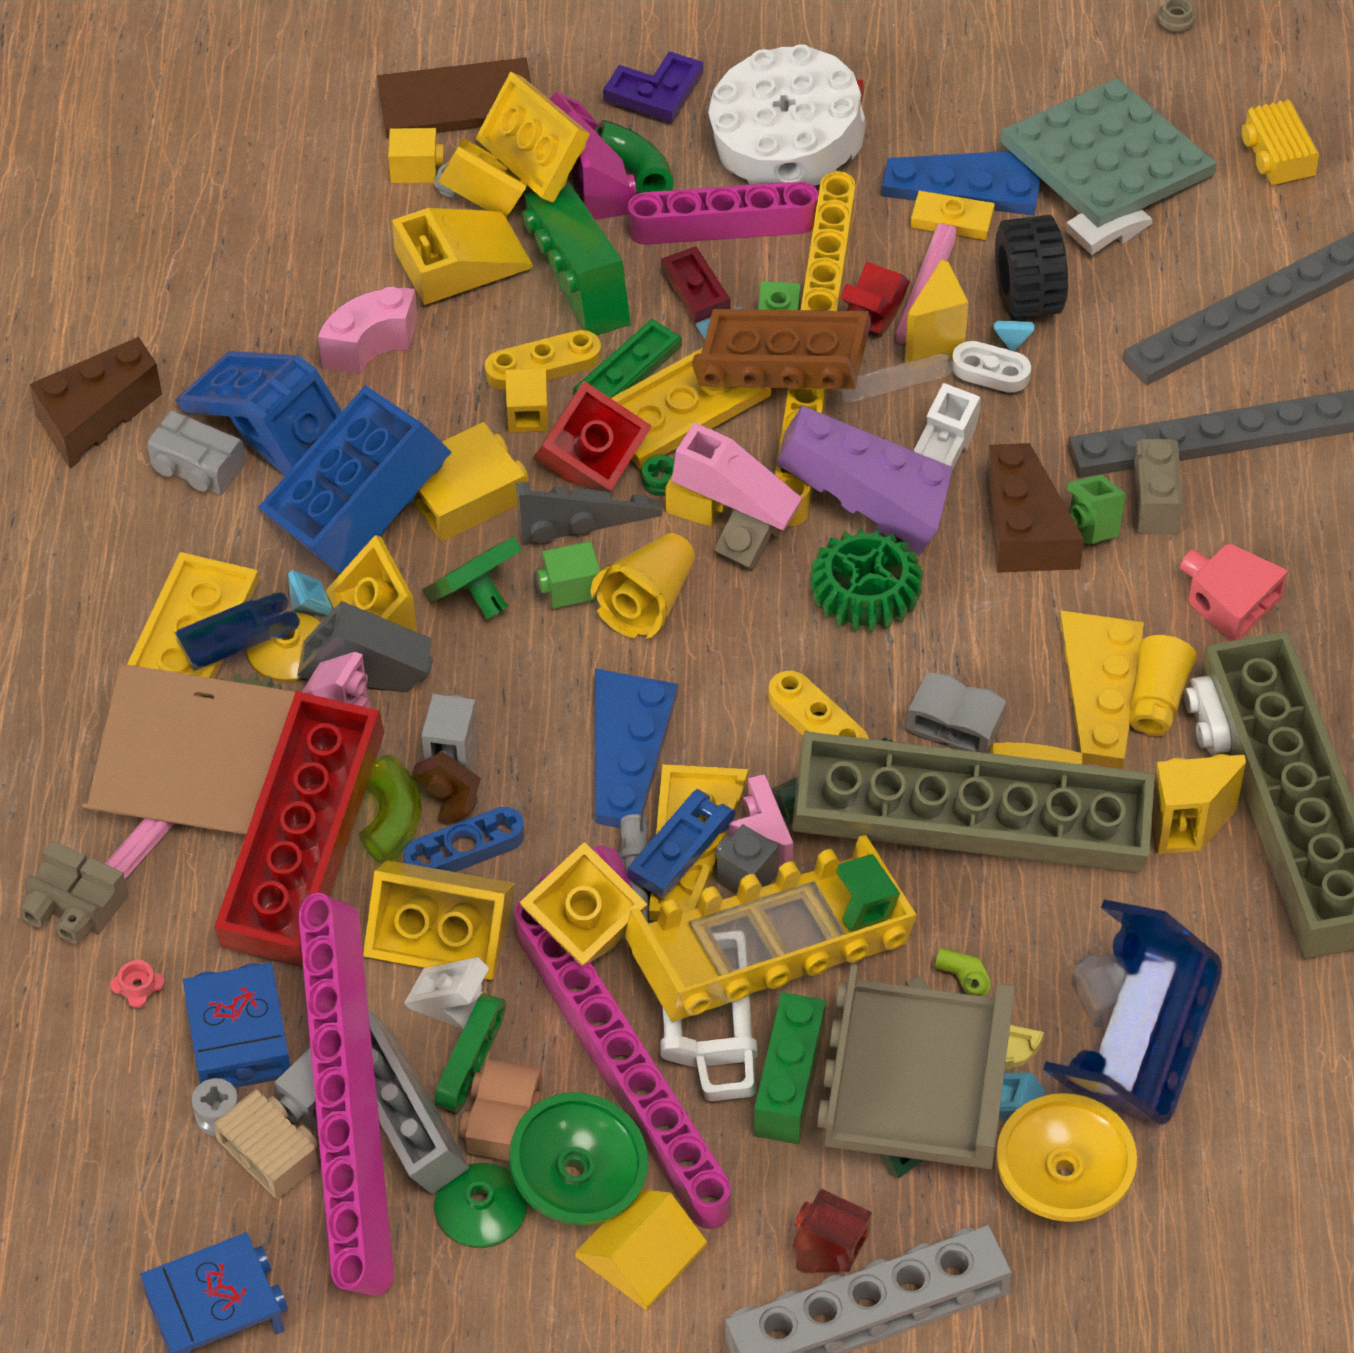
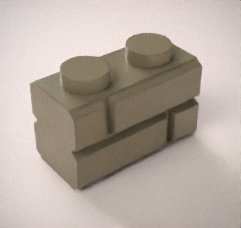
[1133,439,1183,534]

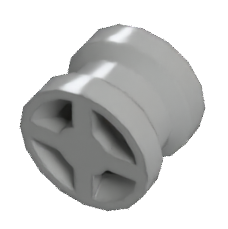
[191,1078,238,1136]

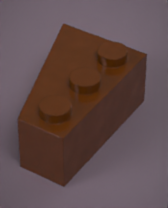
[29,337,162,469]
[986,443,1084,573]

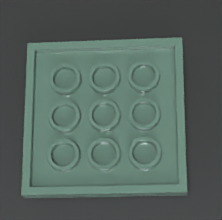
[1000,78,1217,228]

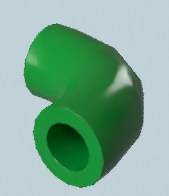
[596,120,674,193]

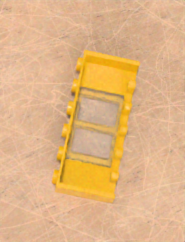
[624,835,916,1022]

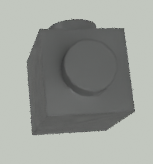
[715,824,779,895]

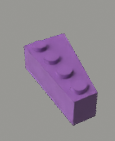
[776,406,953,556]

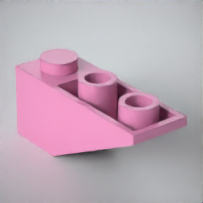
[672,422,802,531]

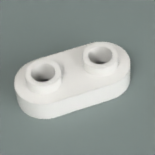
[952,341,1031,392]
[1183,675,1231,755]

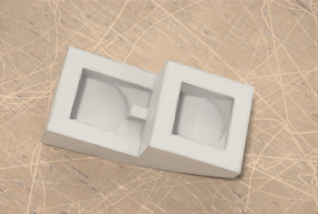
[1067,209,1152,255]

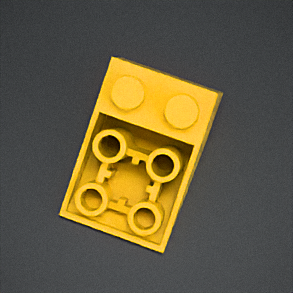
[392,208,533,305]

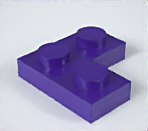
[603,51,703,123]

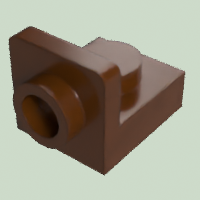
[411,752,481,825]

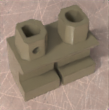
[20,840,129,945]

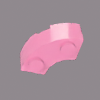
[318,287,418,374]

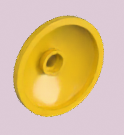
[996,1093,1137,1222]

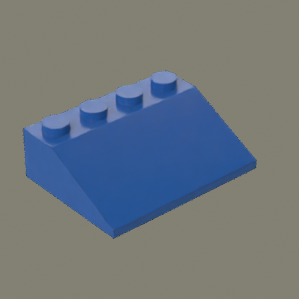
[258,385,452,575]

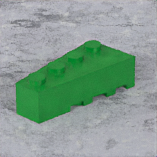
[522,181,631,336]

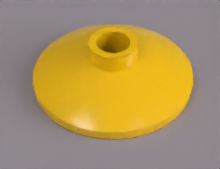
[246,612,321,682]

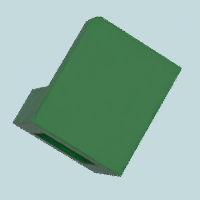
[836,854,900,932]

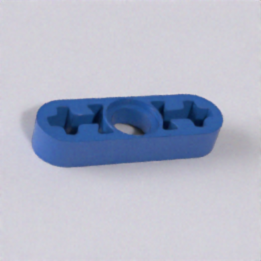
[403,807,525,872]

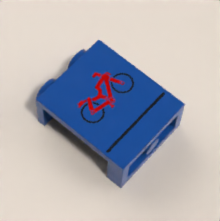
[183,963,291,1088]
[140,1232,288,1353]

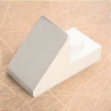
[404,957,489,1029]

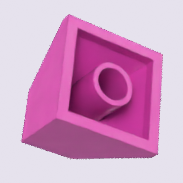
[568,111,636,220]

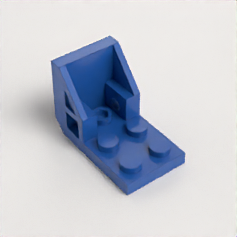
[175,351,342,476]

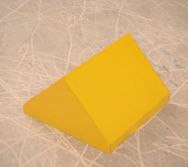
[438,137,527,218]
[904,259,969,369]
[325,535,417,632]
[520,842,647,967]
[575,1189,707,1311]

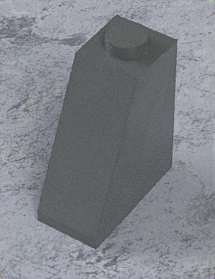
[297,601,433,693]

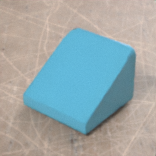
[998,1073,1045,1122]

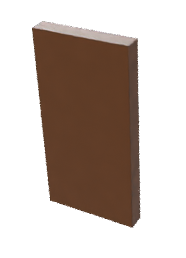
[377,57,531,139]

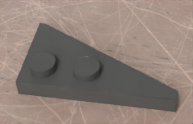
[516,482,662,545]

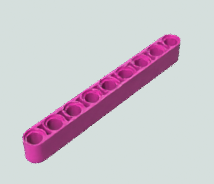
[299,893,394,1297]
[515,896,731,1229]

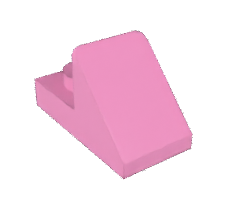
[729,774,793,867]

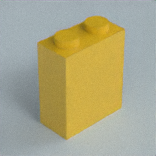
[412,422,529,542]

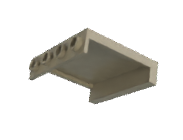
[817,964,1015,1169]

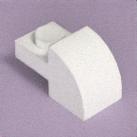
[914,383,981,470]

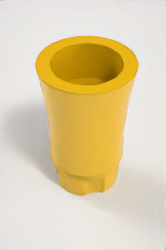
[1130,635,1198,737]

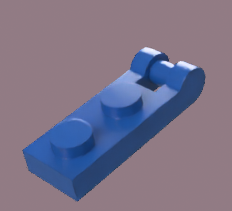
[627,789,736,899]

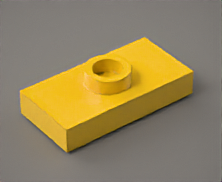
[911,191,995,240]

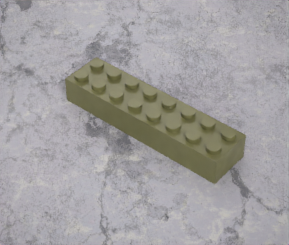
[1200,631,1354,959]
[792,731,1155,873]

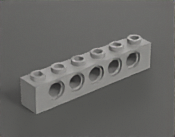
[725,1225,1012,1353]

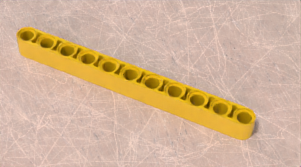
[775,171,855,526]

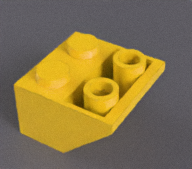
[1151,754,1246,854]

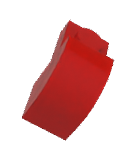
[840,261,910,334]

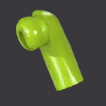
[935,947,991,997]

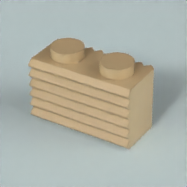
[213,1089,319,1200]

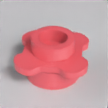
[110,959,165,1008]

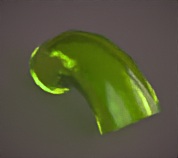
[359,754,422,864]

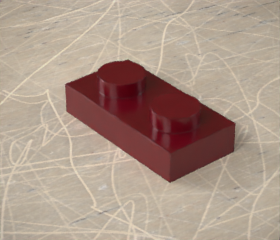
[661,246,731,322]

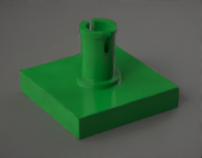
[422,536,522,620]

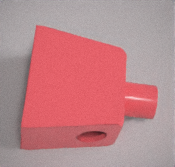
[1180,544,1288,641]

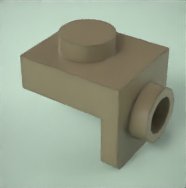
[714,509,781,570]

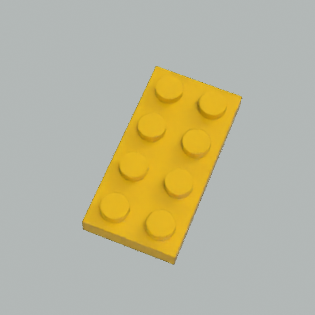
[475,72,590,203]
[611,348,771,469]
[127,552,259,697]

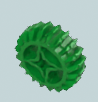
[810,527,923,633]

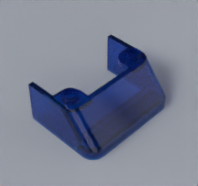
[1043,899,1222,1124]

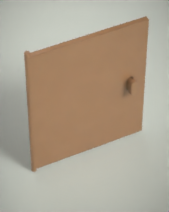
[82,664,295,835]

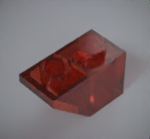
[793,1189,872,1273]

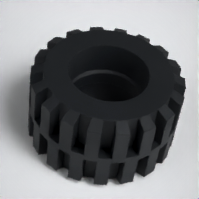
[995,215,1068,319]

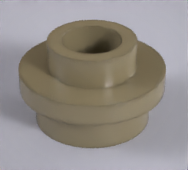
[1158,0,1196,31]

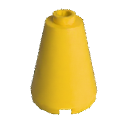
[590,533,695,639]

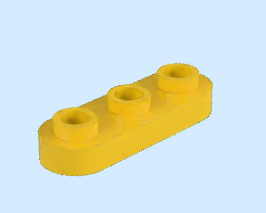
[485,330,601,390]
[768,671,869,739]

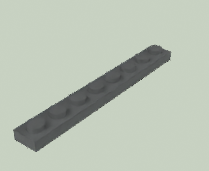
[1123,232,1354,386]
[1068,389,1354,478]

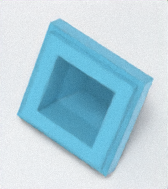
[993,321,1035,351]
[288,570,333,616]

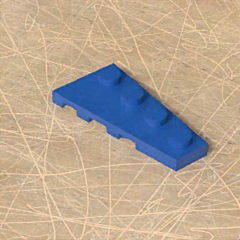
[882,151,1041,216]
[595,669,678,828]

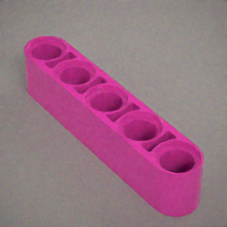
[628,182,818,245]

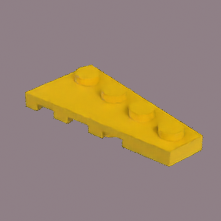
[1059,610,1144,768]
[649,764,749,921]

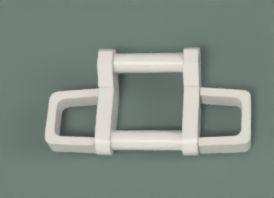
[660,932,758,1101]

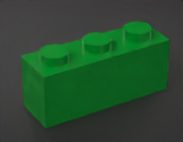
[754,992,826,1145]

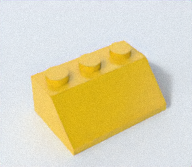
[363,860,515,980]

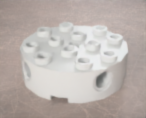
[708,45,866,186]

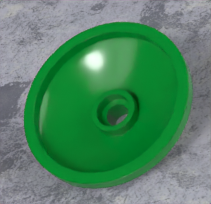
[509,1092,648,1226]

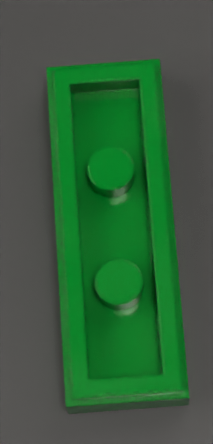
[573,318,682,398]

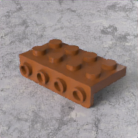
[692,309,871,390]

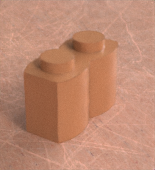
[459,1059,543,1161]

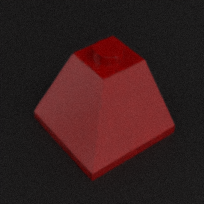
[532,381,652,492]

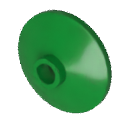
[434,1163,527,1248]

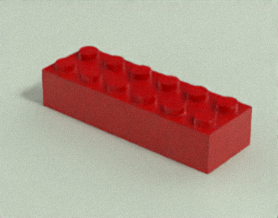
[214,691,385,967]

